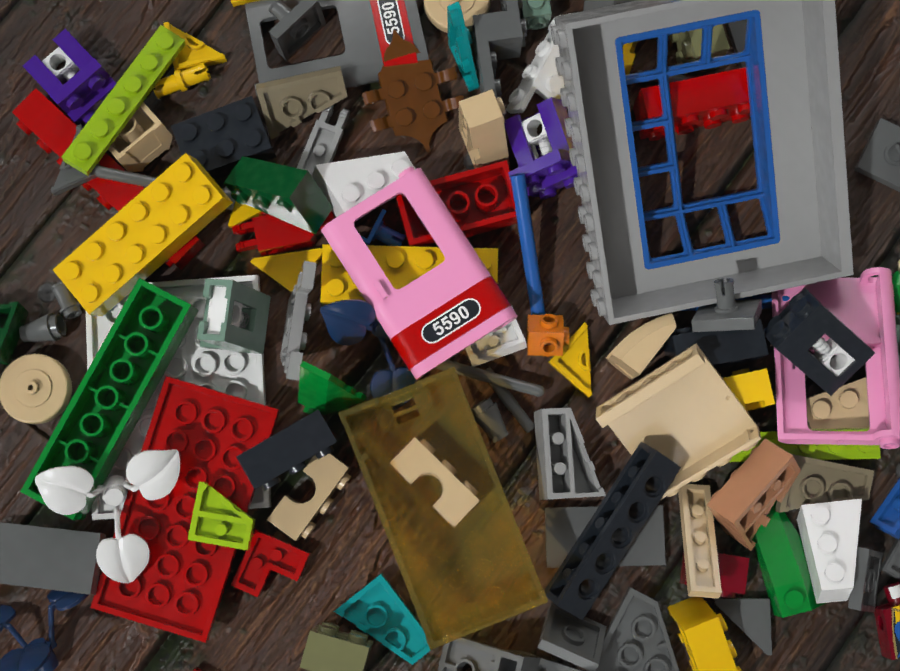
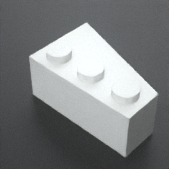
[312,151,415,217]
[797,499,862,604]

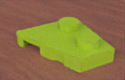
[188,481,255,550]

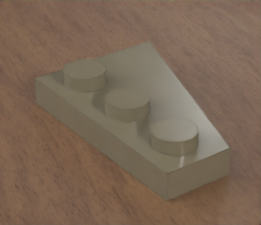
[256,66,348,140]
[775,454,874,513]

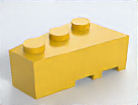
[720,368,775,411]
[667,597,742,671]

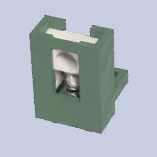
[197,278,271,354]

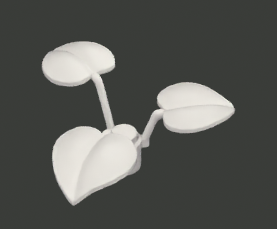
[35,449,180,583]

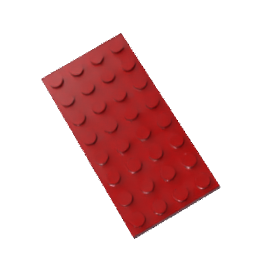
[90,376,280,643]

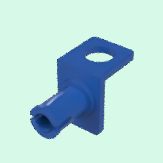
[360,209,406,246]

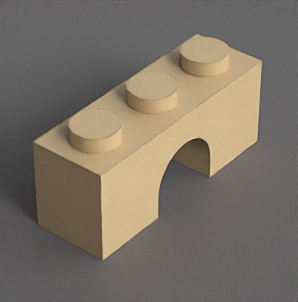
[390,437,480,528]
[267,453,352,541]

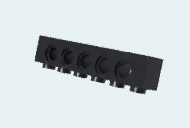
[543,442,681,620]

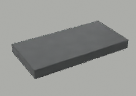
[544,505,666,568]
[0,522,106,595]

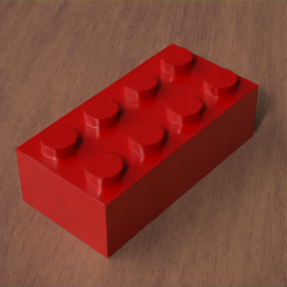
[633,67,750,141]
[396,160,517,247]

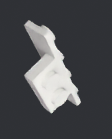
[506,13,571,114]

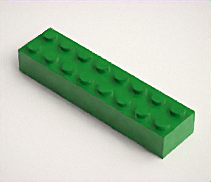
[20,278,199,520]

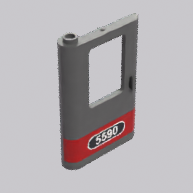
[245,0,429,101]

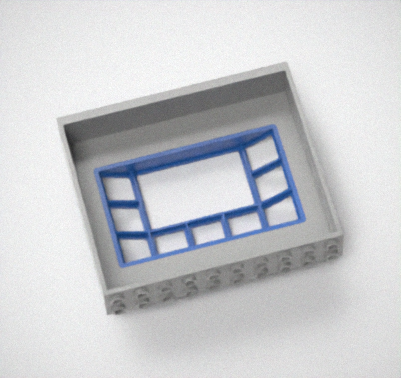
[551,0,854,325]

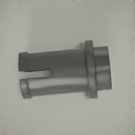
[51,281,82,319]

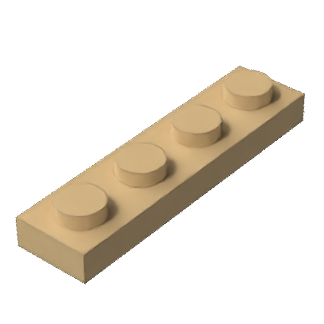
[678,484,722,598]

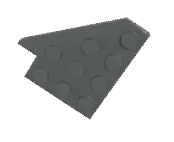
[586,587,679,671]

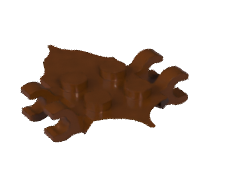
[362,30,464,152]

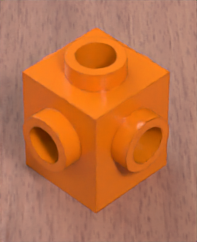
[527,314,569,357]

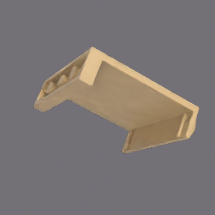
[596,343,761,499]

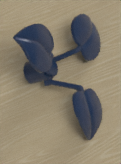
[320,299,418,412]
[0,580,99,671]

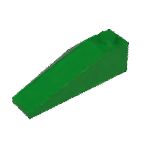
[298,361,369,417]
[752,500,826,618]

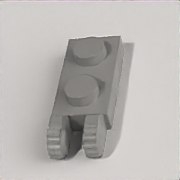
[297,105,350,176]

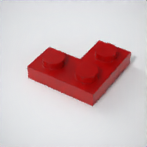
[231,530,311,597]

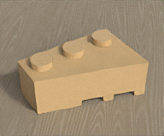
[459,89,510,169]
[806,377,870,431]

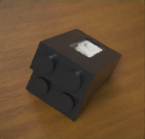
[763,288,875,396]

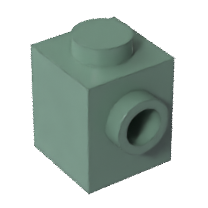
[521,0,552,30]

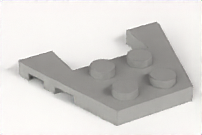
[280,261,317,381]

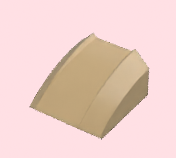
[108,102,173,172]
[606,313,676,380]

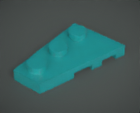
[334,573,436,665]

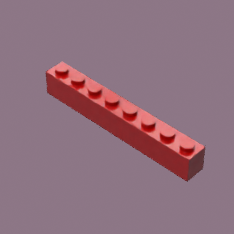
[12,88,205,270]

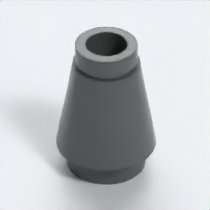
[19,313,67,343]
[470,397,509,443]

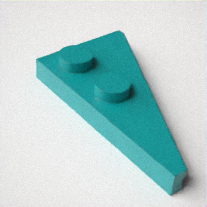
[447,2,479,92]

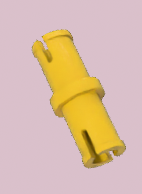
[153,62,211,99]

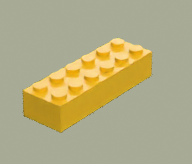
[53,153,233,317]
[320,244,498,306]

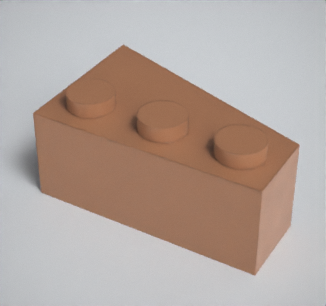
[707,439,801,551]

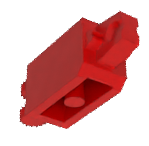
[232,210,335,257]

